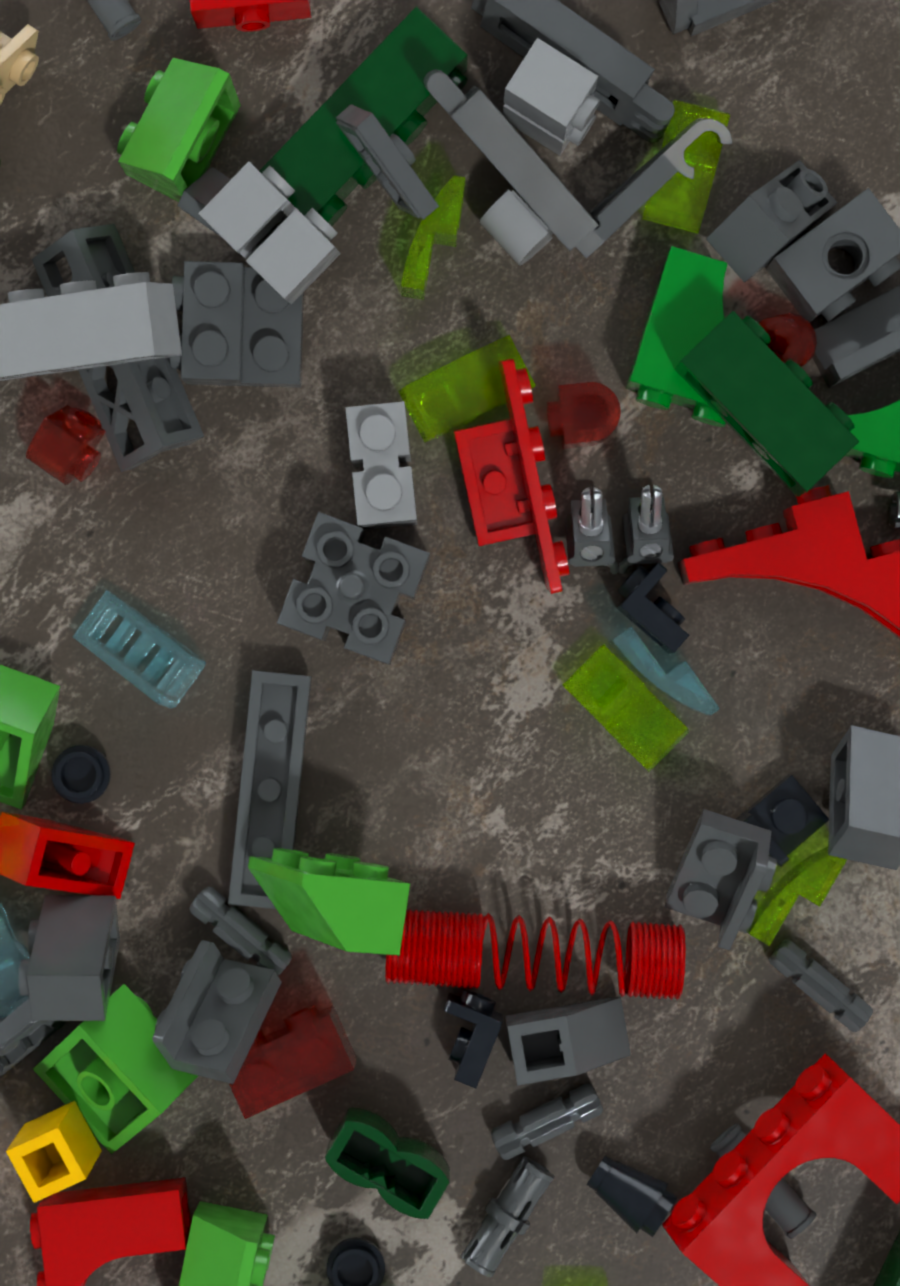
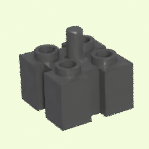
[277,512,430,665]

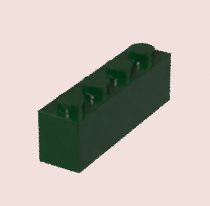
[259,6,468,226]

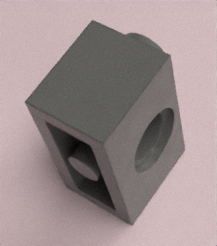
[766,188,900,324]

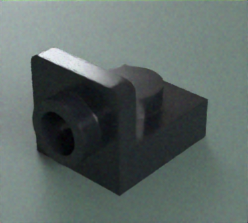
[616,562,690,654]
[736,774,829,867]
[444,989,503,1089]

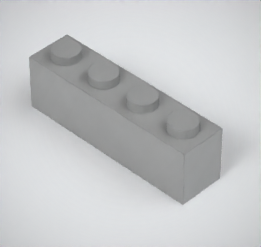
[0,272,182,381]

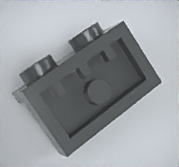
[665,809,777,950]
[153,940,282,1084]

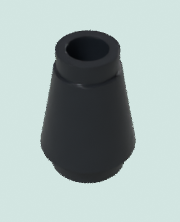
[586,1155,678,1237]

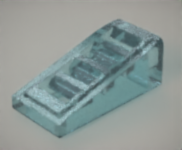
[73,590,206,709]

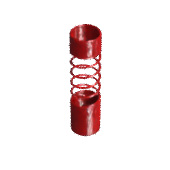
[385,909,686,1000]

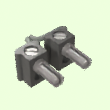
[565,485,674,574]

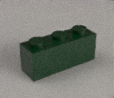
[675,311,860,497]

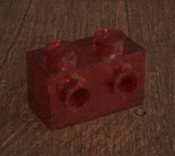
[229,1005,357,1119]

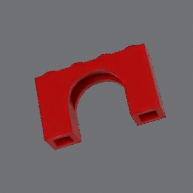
[661,1053,900,1286]
[30,1177,191,1286]

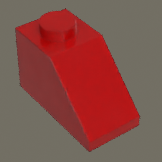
[0,812,135,899]

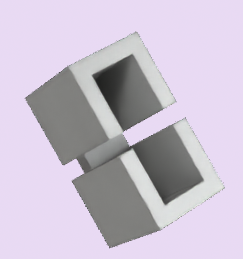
[503,38,600,156]
[198,161,341,305]
[345,401,418,530]

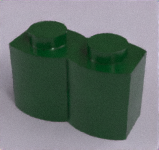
[325,1108,450,1219]

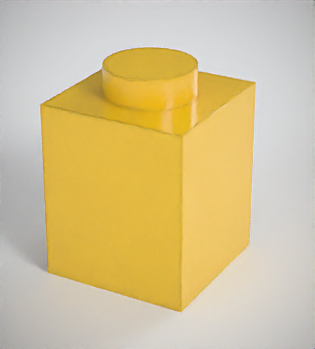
[6,1101,102,1203]

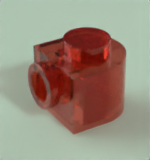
[547,382,621,449]
[26,405,106,485]

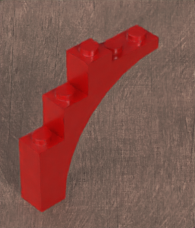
[677,485,900,640]

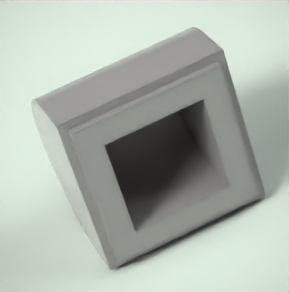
[479,190,553,266]

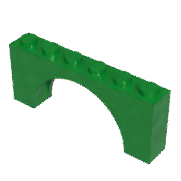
[625,246,900,478]

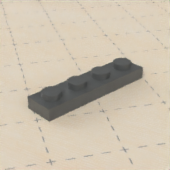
[228,670,312,909]

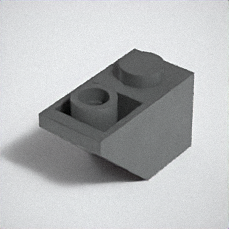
[706,160,838,283]
[506,996,631,1086]

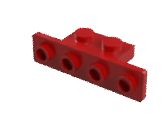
[453,358,569,594]

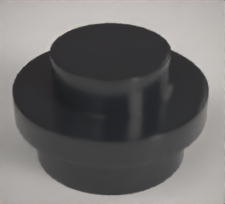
[51,745,111,804]
[327,1237,385,1286]

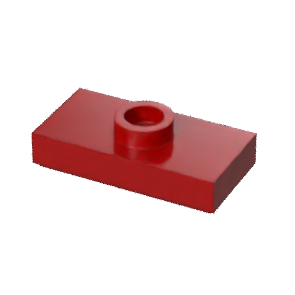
[190,0,312,32]

